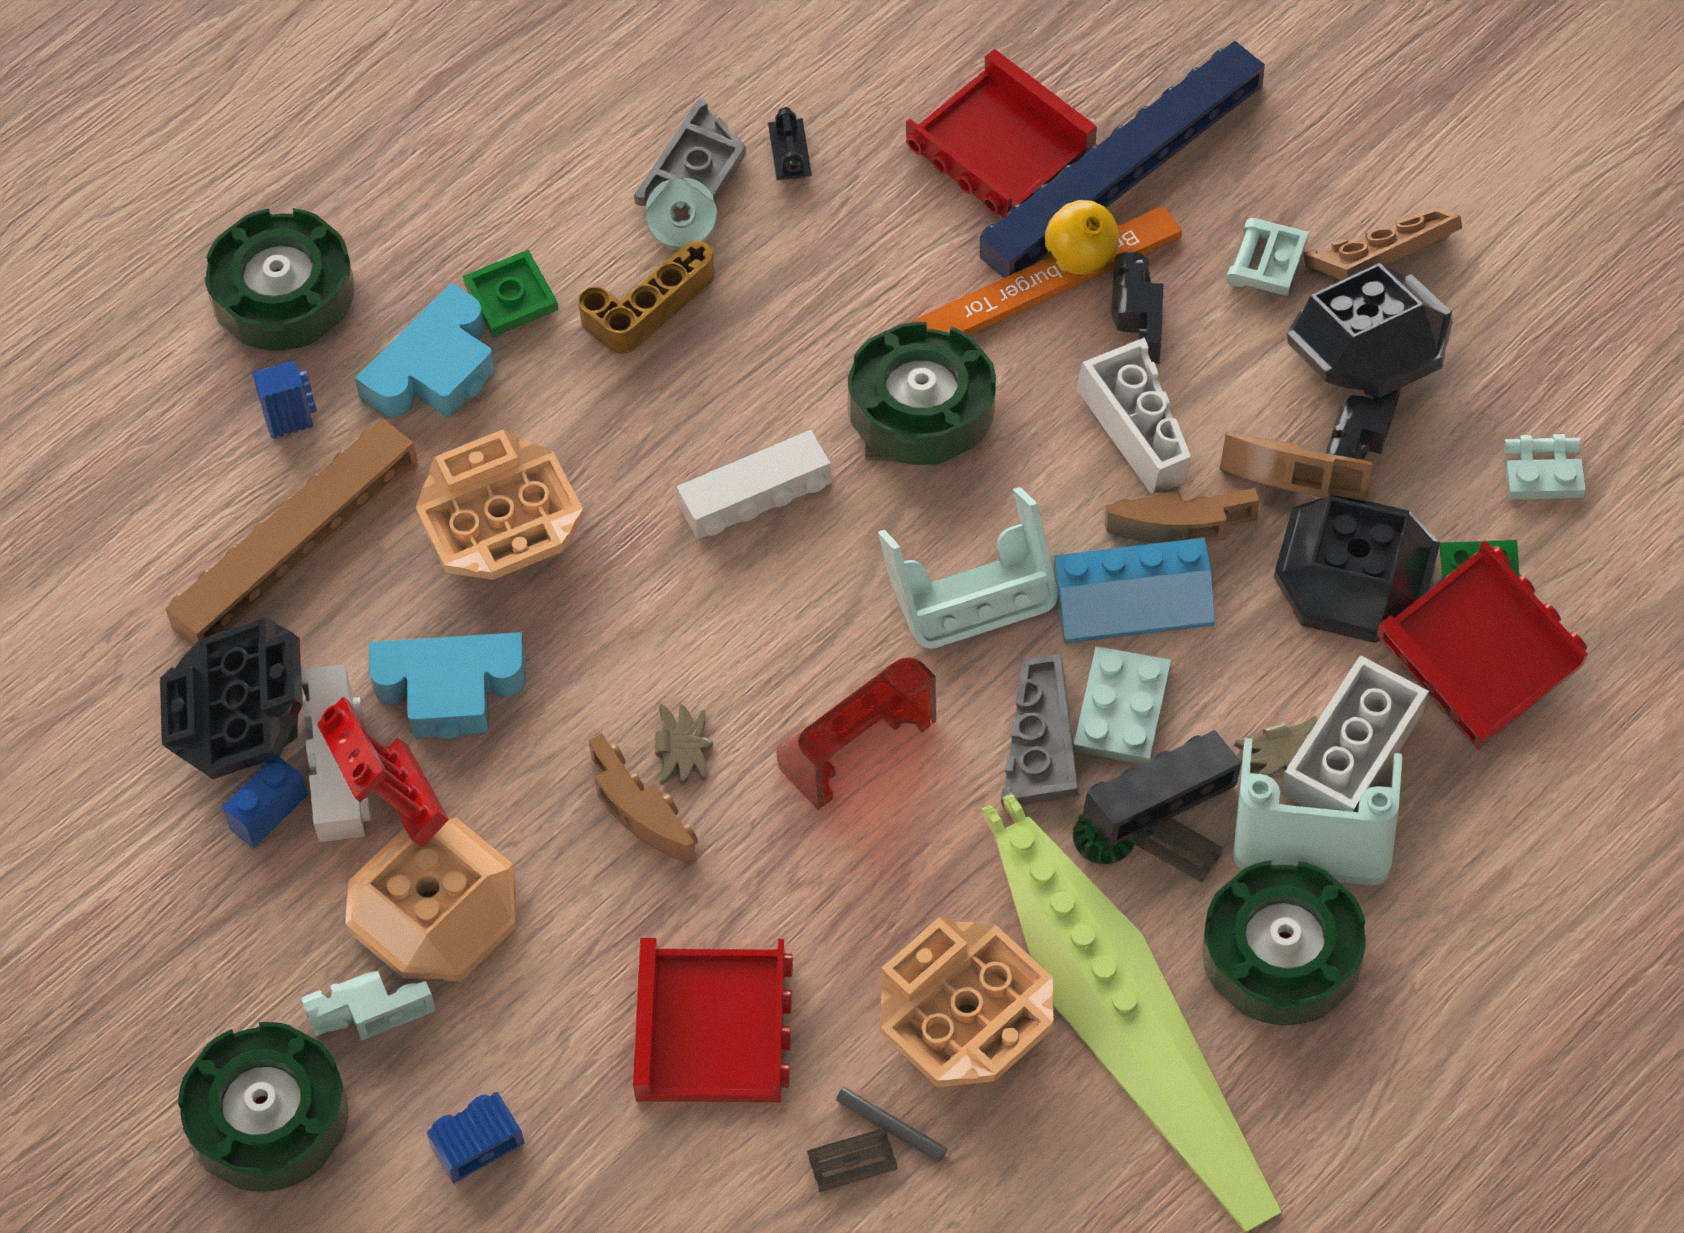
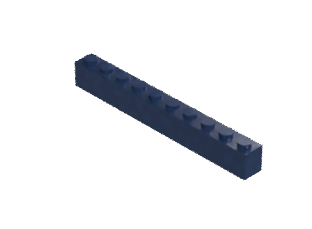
[980,41,1265,278]

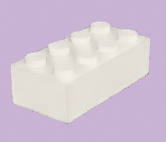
[1281,655,1429,812]

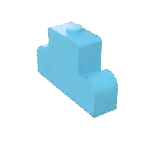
[355,283,495,417]
[369,632,526,739]

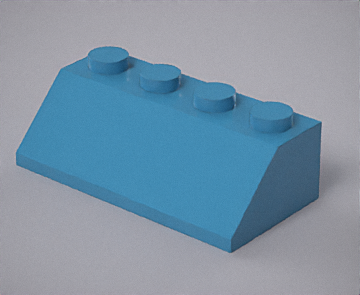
[1053,538,1215,643]

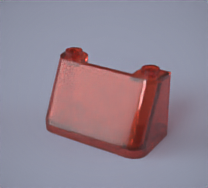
[776,657,936,810]

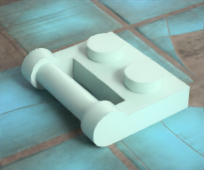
[1226,218,1309,296]

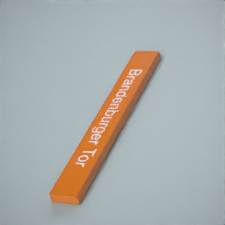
[913,205,1182,335]

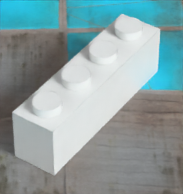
[676,430,832,540]

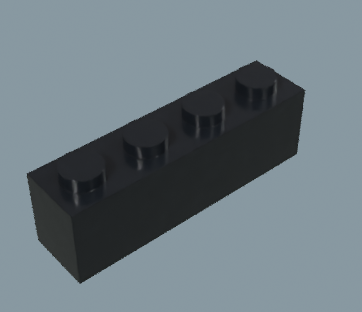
[1083,730,1242,848]

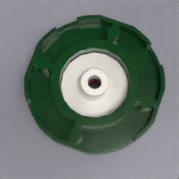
[204,208,354,350]
[848,322,996,465]
[1202,860,1366,1025]
[178,1022,348,1192]

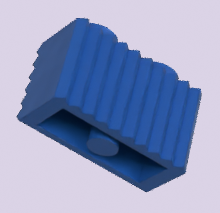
[252,360,317,439]
[223,757,309,848]
[426,1092,525,1184]

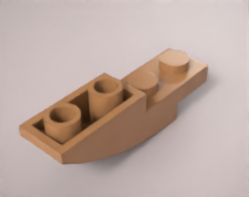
[1220,432,1373,501]
[1105,488,1259,543]
[588,733,698,864]

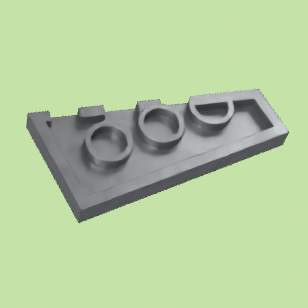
[1001,653,1080,807]

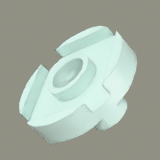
[646,178,718,250]

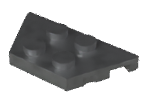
[634,98,746,206]

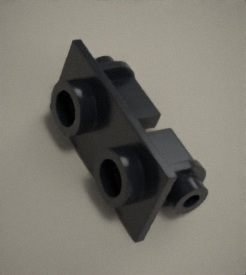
[768,107,812,180]

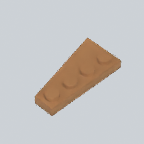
[1303,207,1462,280]

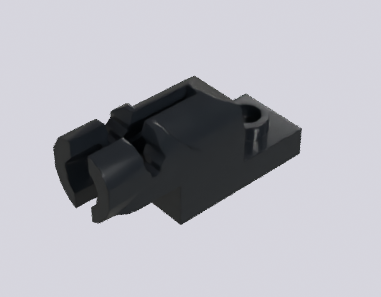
[1111,252,1164,364]
[1325,388,1401,460]

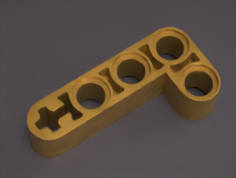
[578,241,715,354]

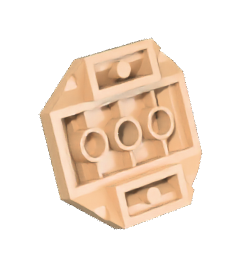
[415,429,584,580]
[345,818,517,982]
[880,917,1053,1087]

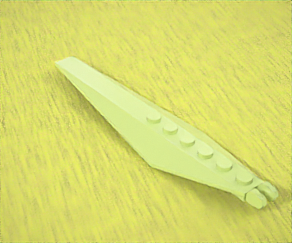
[981,793,1282,1233]

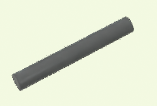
[836,1087,947,1162]

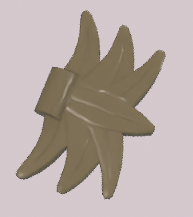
[655,704,713,785]
[1234,716,1317,777]

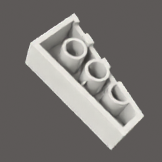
[1076,338,1191,495]
[301,664,371,842]

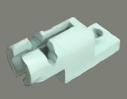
[301,971,436,1041]

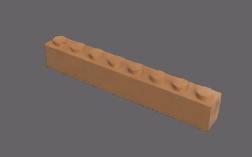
[165,418,418,646]

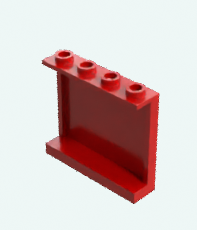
[906,48,1097,218]
[1377,540,1588,750]
[633,938,793,1103]

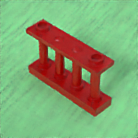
[317,696,449,848]

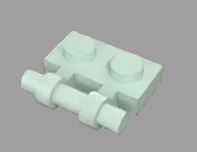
[1504,434,1585,500]

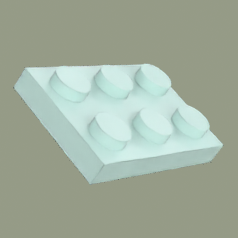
[1074,646,1171,765]

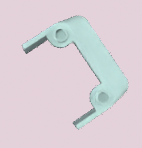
[878,487,1058,649]
[1233,738,1402,885]

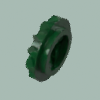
[1073,814,1136,864]

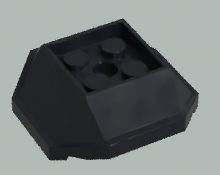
[1287,263,1453,398]
[1274,495,1440,643]
[160,617,303,779]

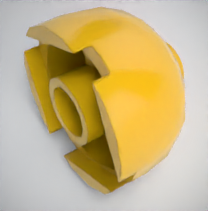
[1045,200,1119,275]

